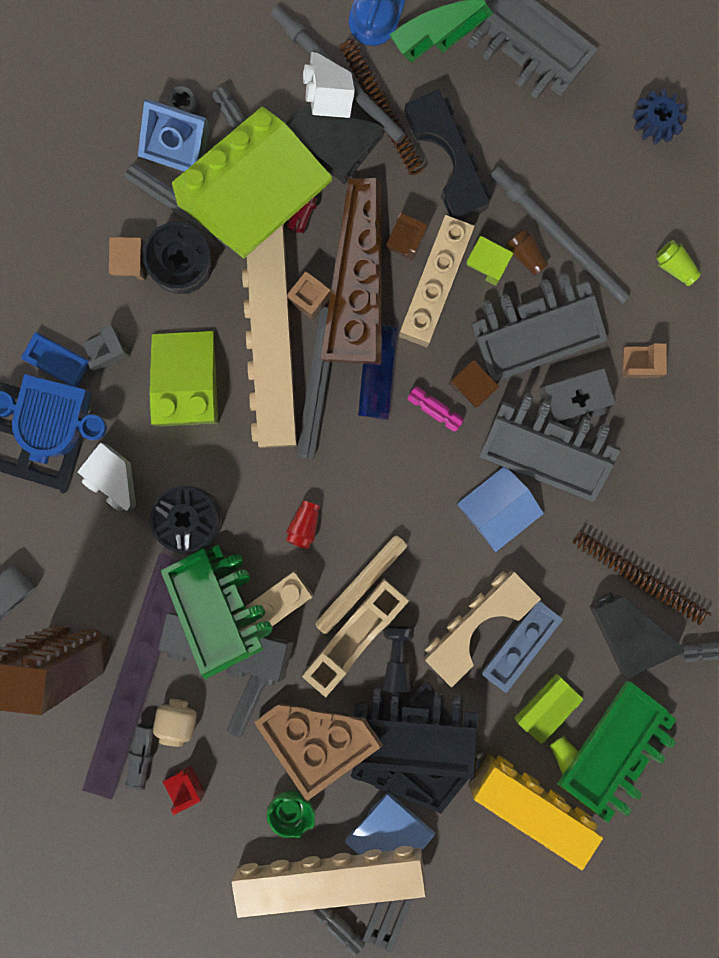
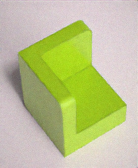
[466,236,513,286]

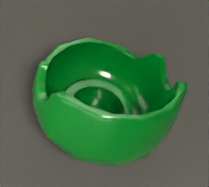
[266,790,315,838]

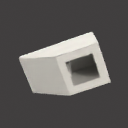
[303,52,355,118]
[78,443,136,512]

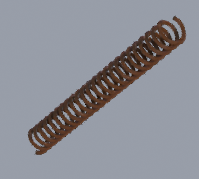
[339,38,426,175]
[572,532,711,625]

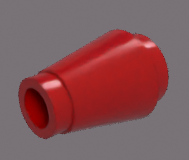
[285,501,320,549]

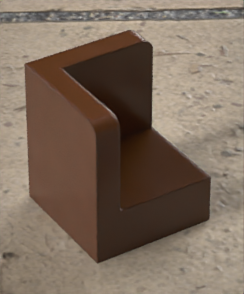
[386,213,428,261]
[449,360,499,408]

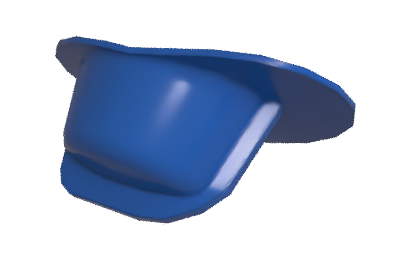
[349,0,405,46]

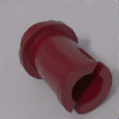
[286,197,317,235]

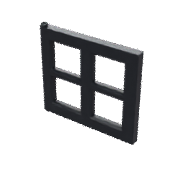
[0,382,92,494]

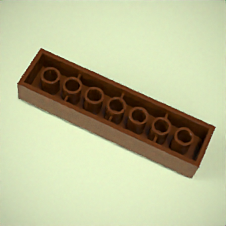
[0,625,108,716]

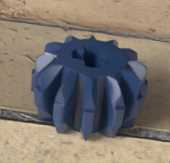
[632,89,687,145]

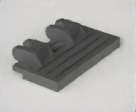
[467,0,598,99]
[471,272,608,382]
[479,393,620,502]

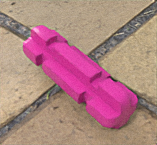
[407,386,464,432]

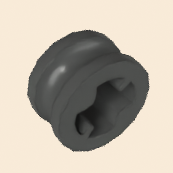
[168,86,197,114]

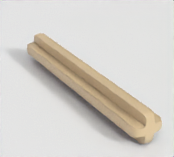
[315,535,407,634]

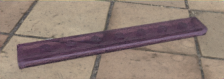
[82,553,181,800]

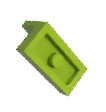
[514,674,583,743]

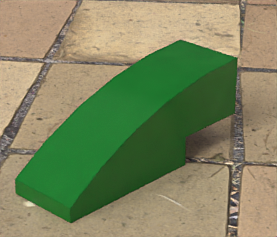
[390,0,493,63]

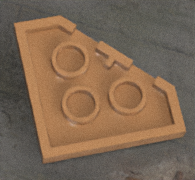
[254,703,384,801]

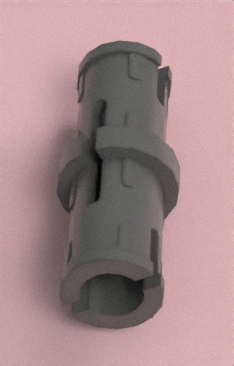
[125,723,154,790]

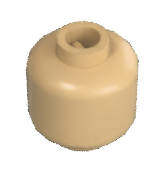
[153,699,197,747]

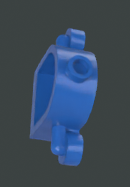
[0,374,107,464]

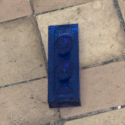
[358,324,397,420]

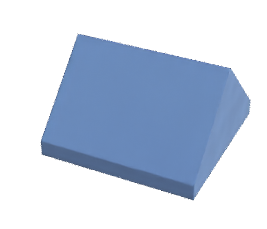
[138,99,211,171]
[457,467,544,552]

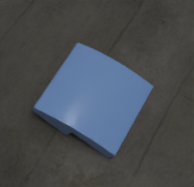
[345,792,435,855]

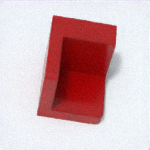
[163,765,206,815]

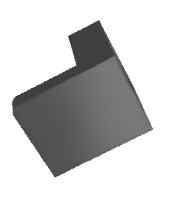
[83,324,129,372]

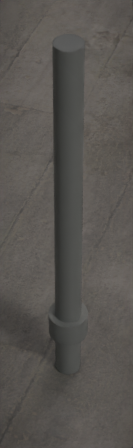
[271,6,405,143]
[491,166,630,305]

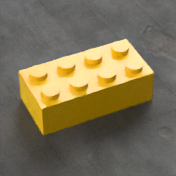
[468,754,603,871]

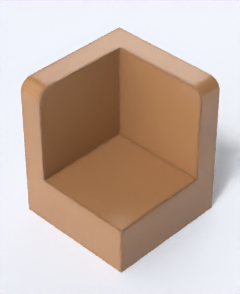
[109,237,146,280]
[287,271,331,320]
[622,343,667,378]

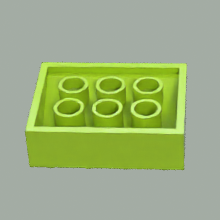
[172,106,332,259]

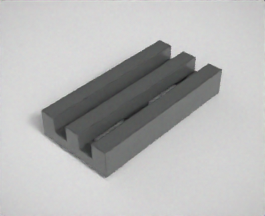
[362,899,413,952]

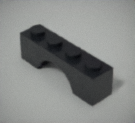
[404,89,491,221]

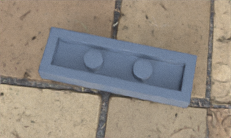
[480,601,563,693]

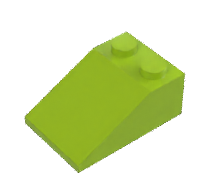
[150,331,218,427]

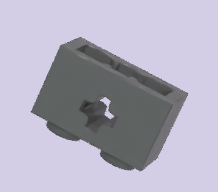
[540,368,615,426]

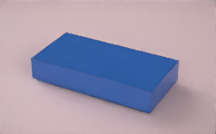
[20,332,90,388]

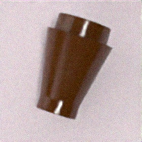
[505,228,548,276]

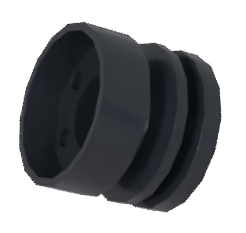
[143,222,213,294]
[150,486,223,553]

